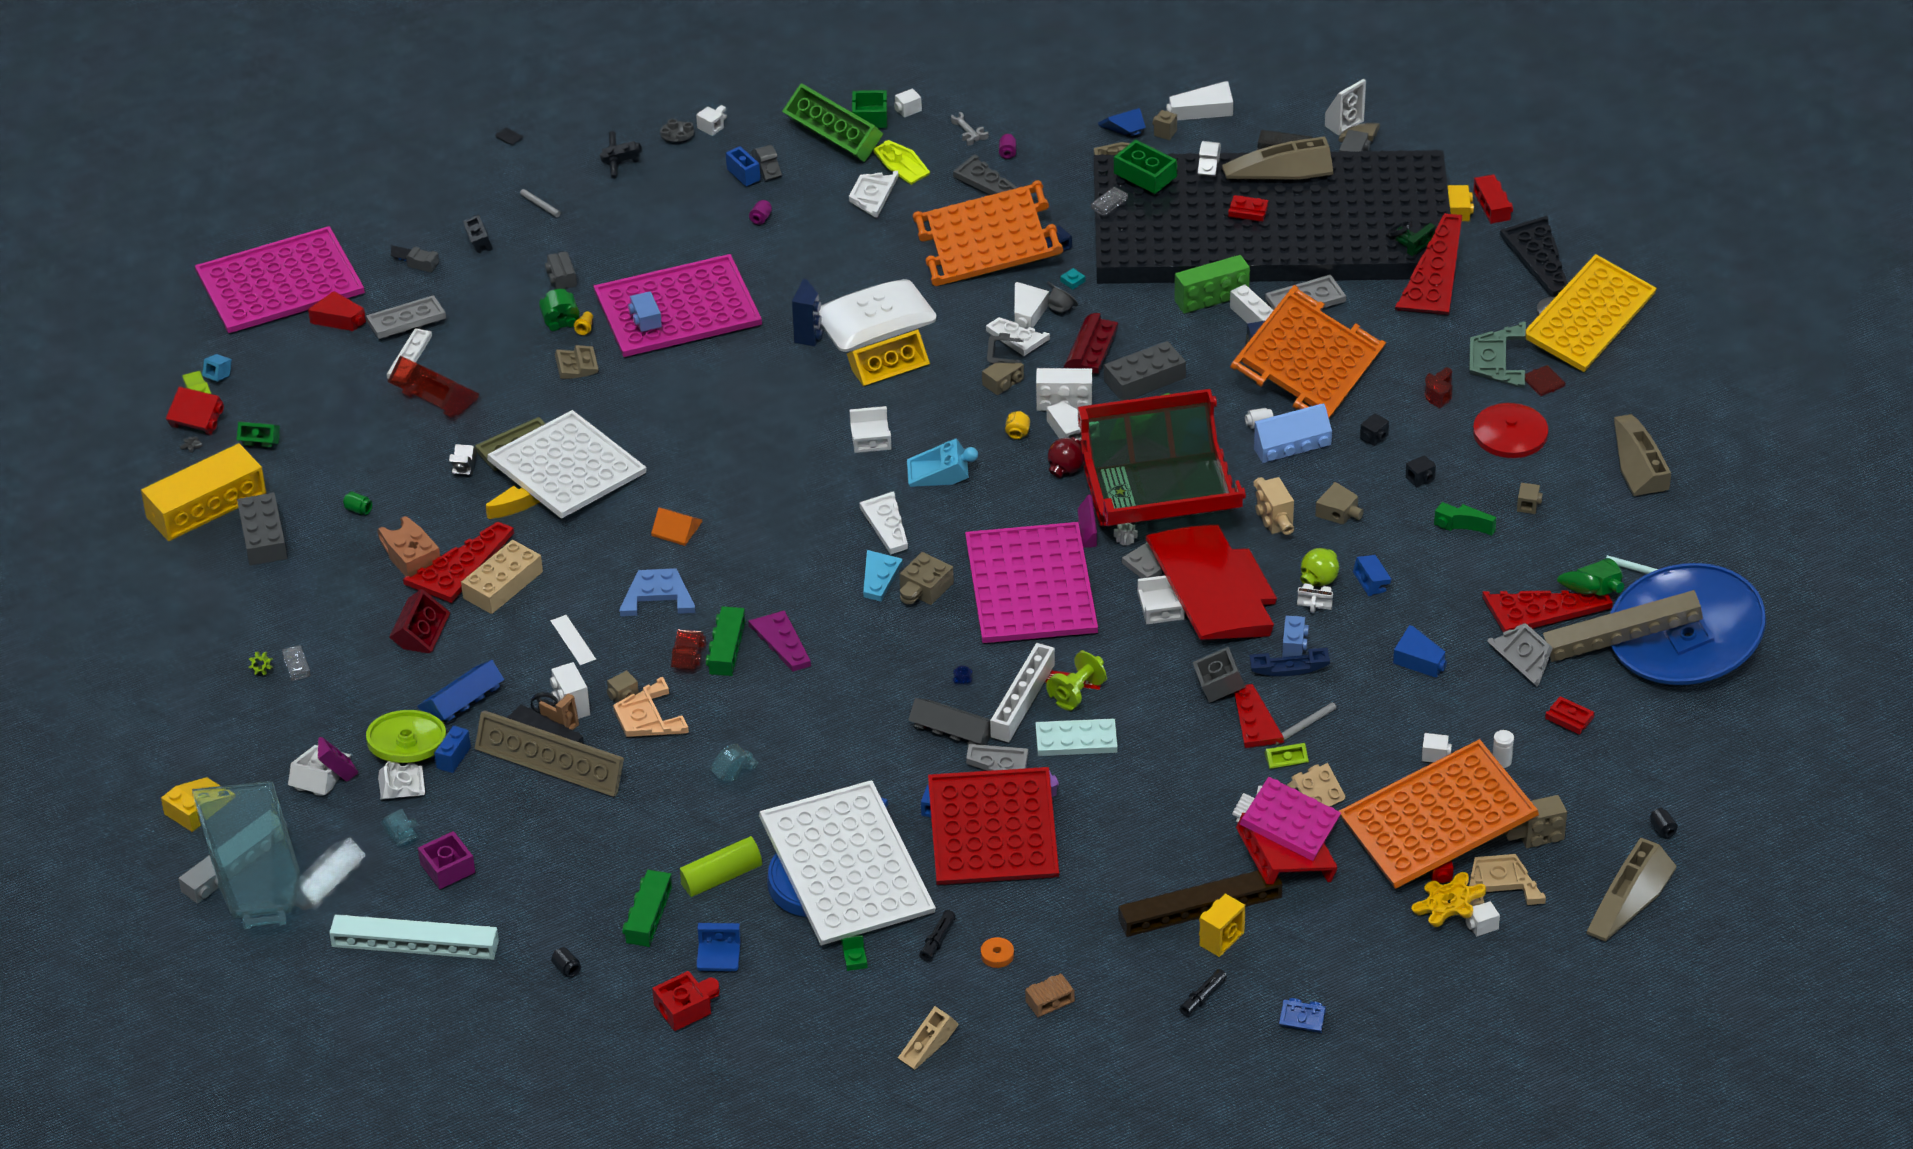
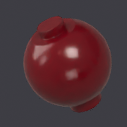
[1048,437,1084,478]

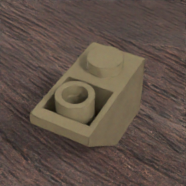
[982,363,1024,395]

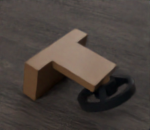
[530,692,579,730]

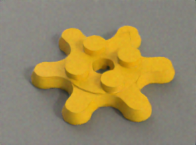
[1411,872,1486,927]

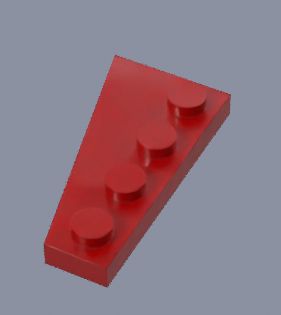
[1234,684,1284,748]

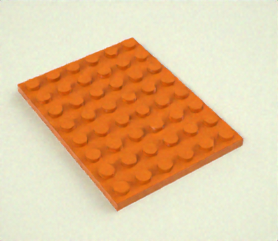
[1339,739,1539,889]

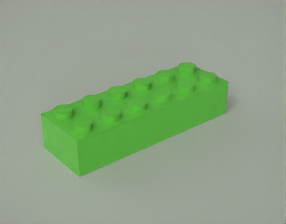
[782,83,883,162]

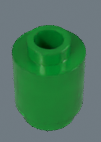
[343,491,373,515]

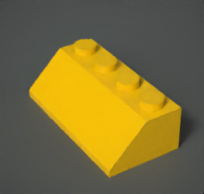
[847,329,930,386]

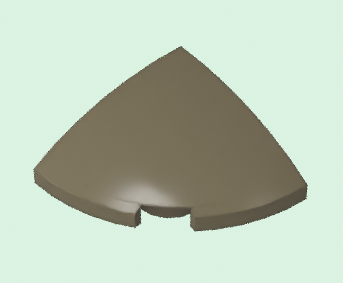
[1338,123,1380,142]

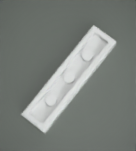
[387,328,432,382]

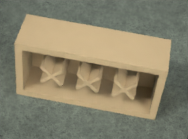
[461,540,543,614]

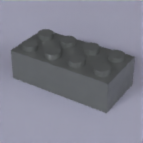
[1104,341,1186,401]
[237,493,287,566]

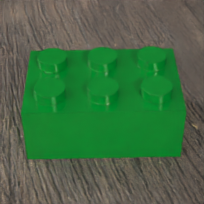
[1114,139,1177,194]

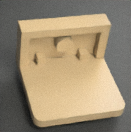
[1287,763,1345,806]

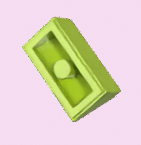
[1264,743,1309,769]

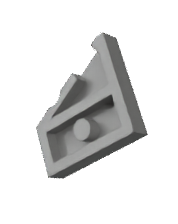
[1122,542,1162,578]

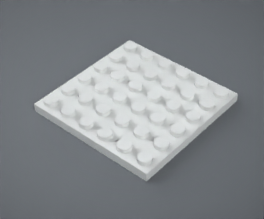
[487,410,646,519]

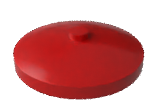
[1473,403,1548,458]

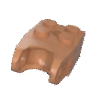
[377,516,440,577]

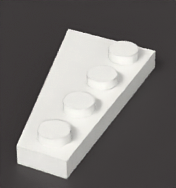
[859,491,908,555]

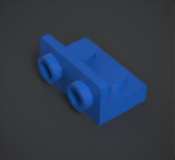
[1279,998,1326,1033]

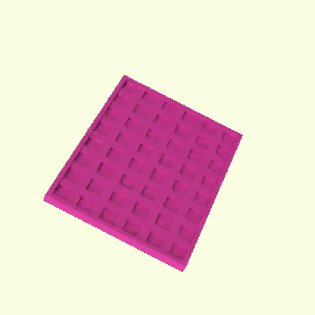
[965,522,1098,643]

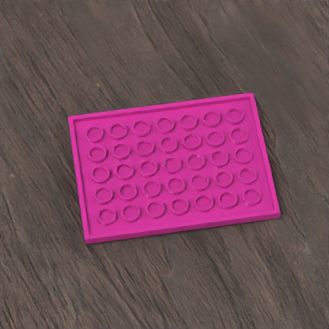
[195,226,365,333]
[594,254,762,357]

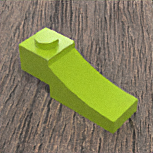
[182,371,211,394]

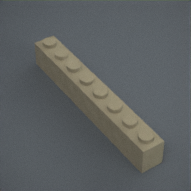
[1543,590,1703,662]

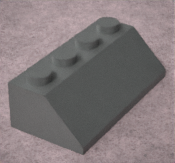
[908,698,991,745]

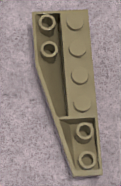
[1222,136,1333,179]
[1614,414,1671,496]
[1587,837,1677,941]

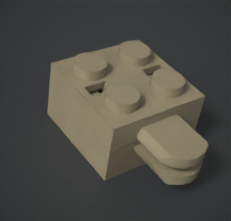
[899,552,954,605]
[1505,795,1567,848]

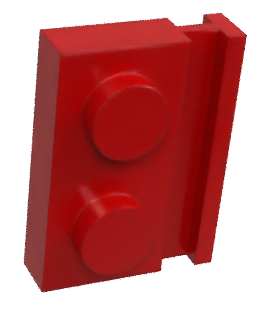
[1228,195,1268,221]
[1545,696,1595,735]

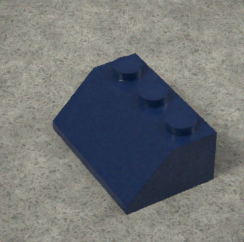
[792,279,823,347]

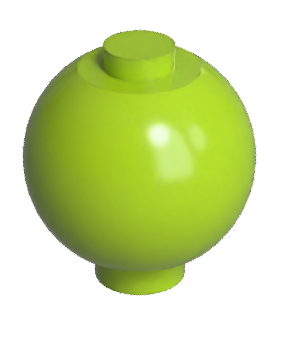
[1300,548,1339,586]

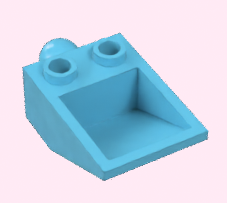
[907,438,978,487]

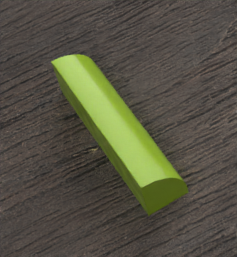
[680,836,762,897]

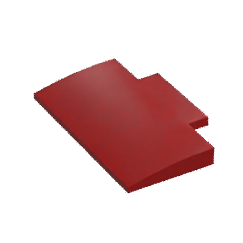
[1146,525,1277,640]

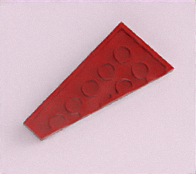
[1395,213,1462,315]
[403,522,514,603]
[1482,590,1613,632]

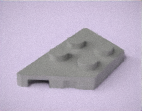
[1487,623,1553,686]

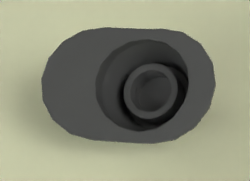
[1047,281,1078,313]

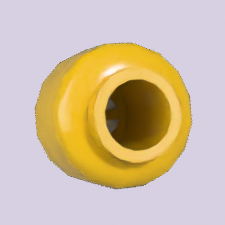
[1005,411,1030,439]

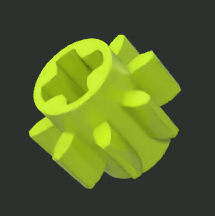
[249,651,273,675]

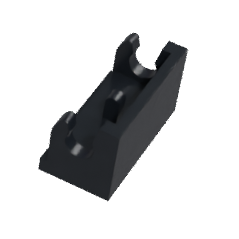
[463,215,493,253]

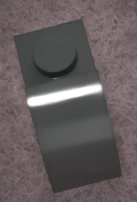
[751,145,782,181]

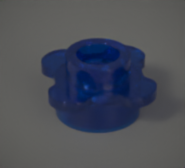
[953,666,973,684]

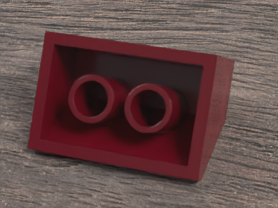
[389,589,450,653]

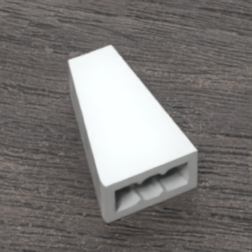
[1166,81,1233,120]

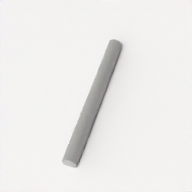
[1275,702,1336,745]

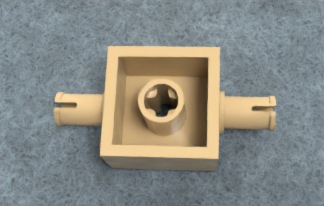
[1253,477,1294,535]

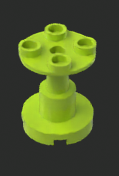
[1046,650,1107,710]

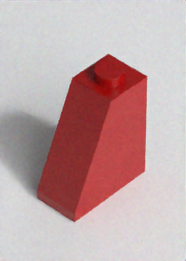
[308,291,366,331]

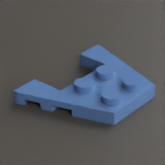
[620,568,695,616]

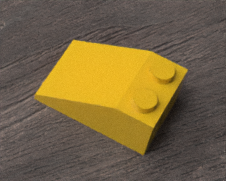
[161,777,235,832]

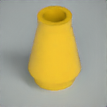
[574,312,593,335]

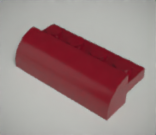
[1063,313,1118,373]

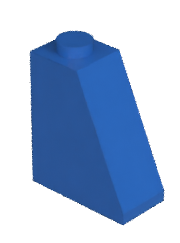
[1393,625,1447,678]

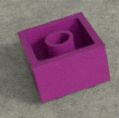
[418,831,475,889]

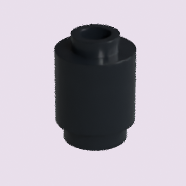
[1650,808,1678,838]
[551,947,581,977]

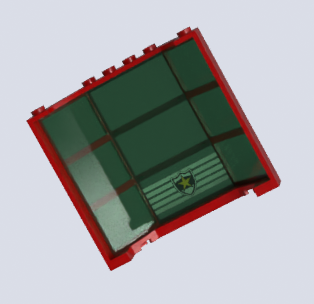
[1078,389,1246,526]

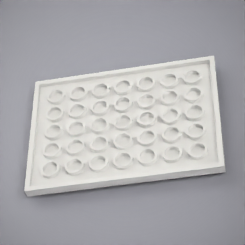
[759,780,936,945]

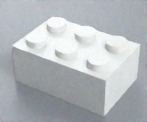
[1036,368,1092,411]

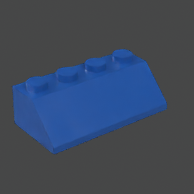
[417,660,504,723]

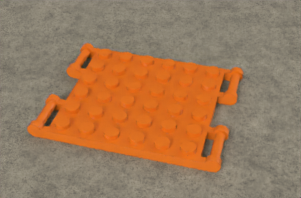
[913,180,1063,286]
[1230,285,1386,418]

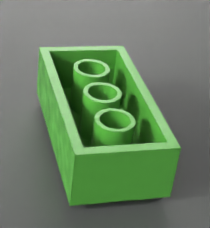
[1175,255,1250,314]

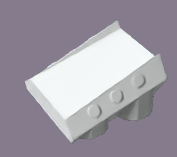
[378,761,425,800]

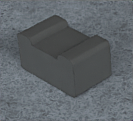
[406,247,439,272]

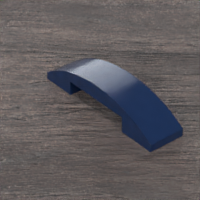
[1250,647,1330,676]

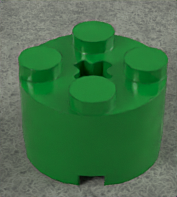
[539,289,579,331]

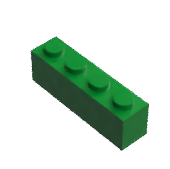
[706,606,746,676]
[622,870,672,947]

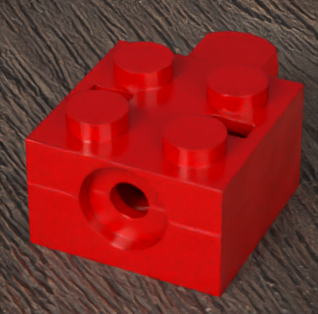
[652,971,720,1031]

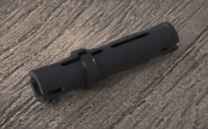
[919,910,956,961]
[1179,969,1227,1017]

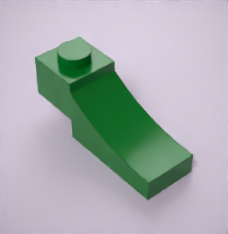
[1434,502,1496,536]

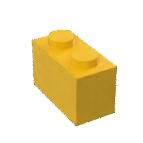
[1447,185,1474,221]

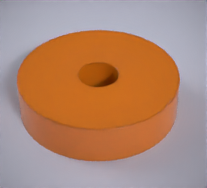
[981,937,1014,968]

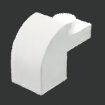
[1198,141,1221,177]

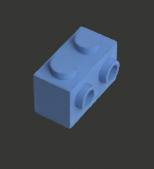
[628,291,662,332]
[1282,616,1309,657]

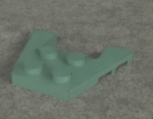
[1470,322,1526,388]

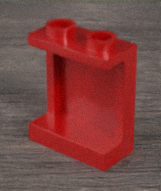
[166,387,224,436]

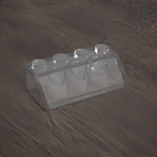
[280,837,366,910]

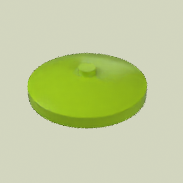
[366,710,446,763]

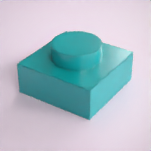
[1060,268,1086,290]

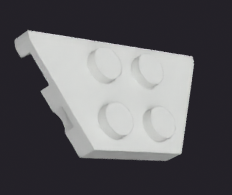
[849,171,899,217]

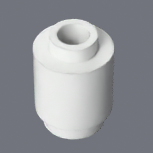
[1245,408,1273,429]

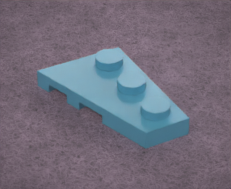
[863,550,903,602]

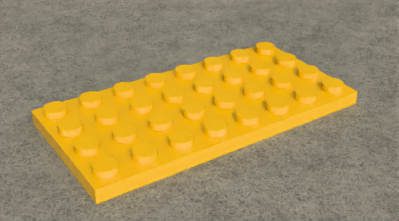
[1526,254,1657,372]

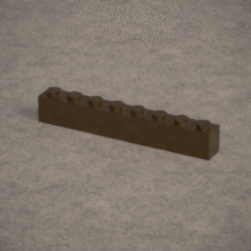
[1118,870,1283,937]

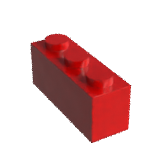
[1473,174,1513,224]

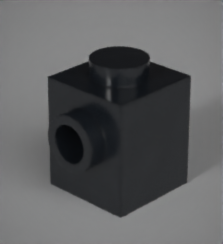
[1360,413,1389,446]
[1405,455,1436,488]

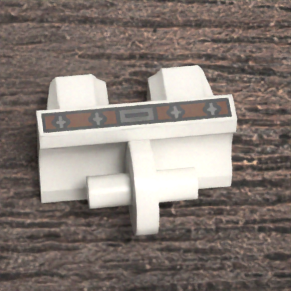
[1297,584,1333,613]

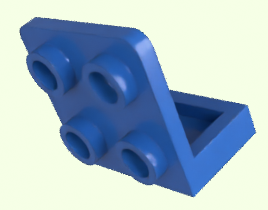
[697,923,741,971]

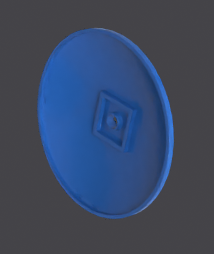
[1610,563,1766,685]

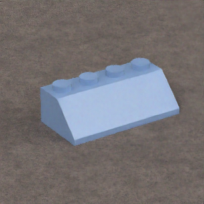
[1254,403,1332,463]

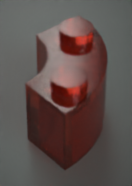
[671,629,706,669]

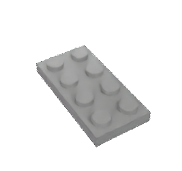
[1265,275,1346,310]
[366,295,446,339]

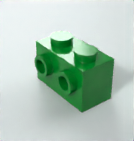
[237,422,280,447]

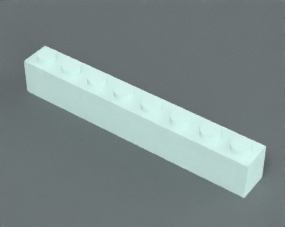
[330,915,499,960]

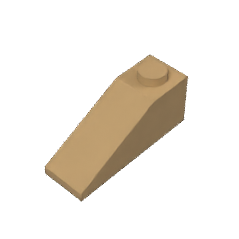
[898,1006,959,1070]

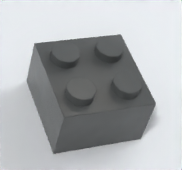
[1192,647,1246,703]

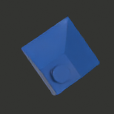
[1098,108,1146,136]

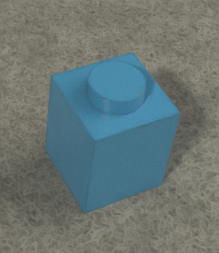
[202,354,232,381]

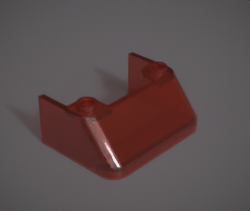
[387,356,480,418]

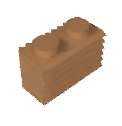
[1025,973,1075,1017]

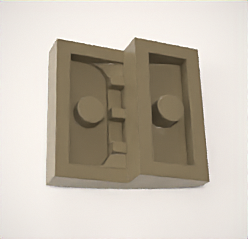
[555,345,599,379]

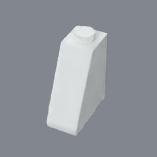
[1015,282,1049,329]
[1046,402,1099,441]

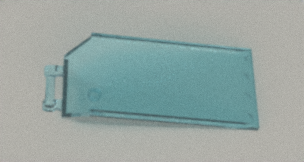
[192,781,300,929]

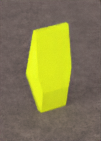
[873,140,930,185]

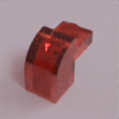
[1424,367,1453,408]

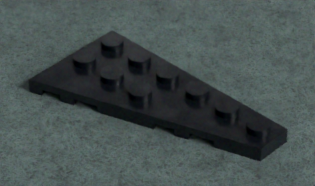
[1500,215,1568,297]

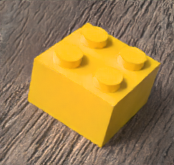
[1199,894,1245,957]

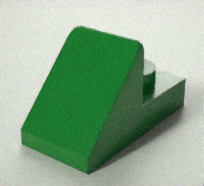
[840,935,867,971]

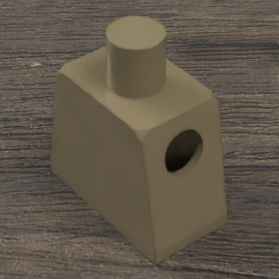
[1315,482,1364,524]

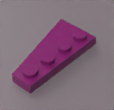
[748,610,811,671]

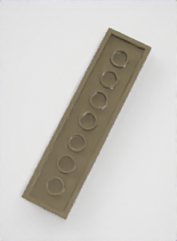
[475,711,624,797]

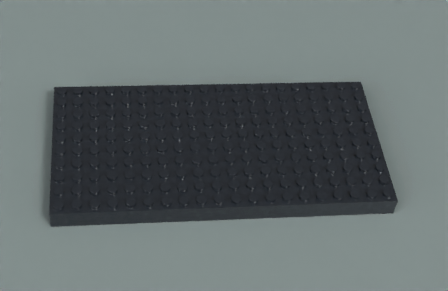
[1094,150,1456,284]

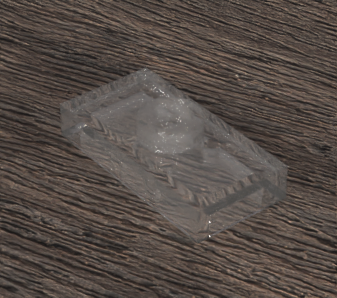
[1091,187,1128,216]

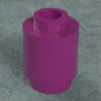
[999,134,1016,159]
[749,200,772,225]

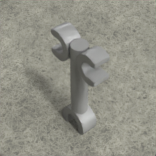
[951,112,988,146]

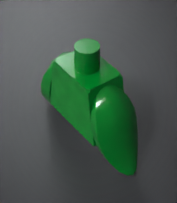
[1557,558,1624,596]

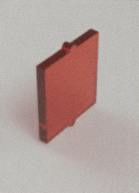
[1525,365,1566,396]

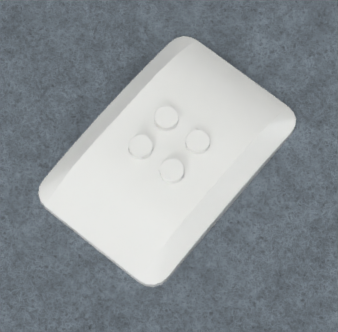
[819,279,936,352]

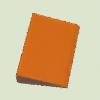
[651,507,702,546]

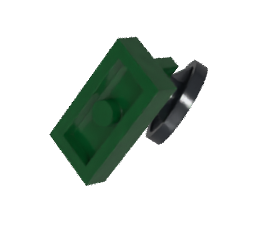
[1388,221,1436,257]

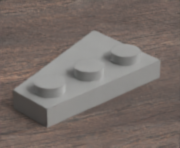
[966,744,1028,771]

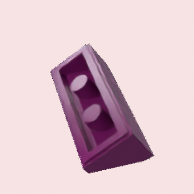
[1077,495,1097,548]
[318,737,358,781]

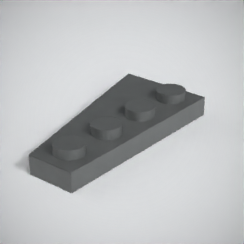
[953,154,1017,195]

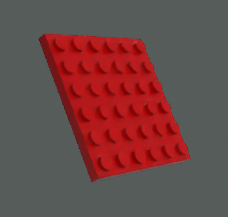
[928,767,1059,885]

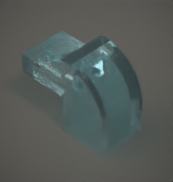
[710,744,759,781]
[381,809,418,846]

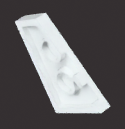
[986,317,1050,356]

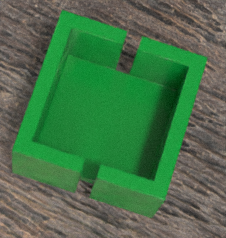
[852,90,887,128]

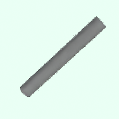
[520,189,561,218]

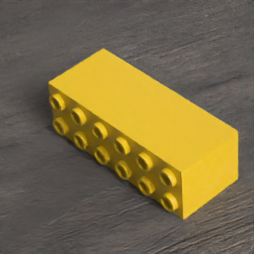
[141,443,266,542]

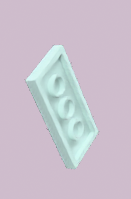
[1036,719,1117,756]

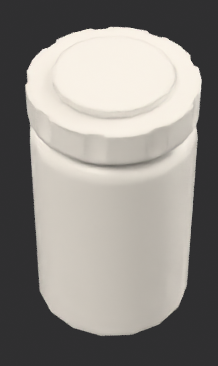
[1493,730,1514,768]

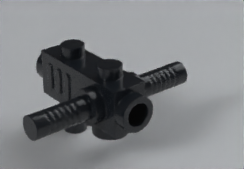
[600,131,642,179]

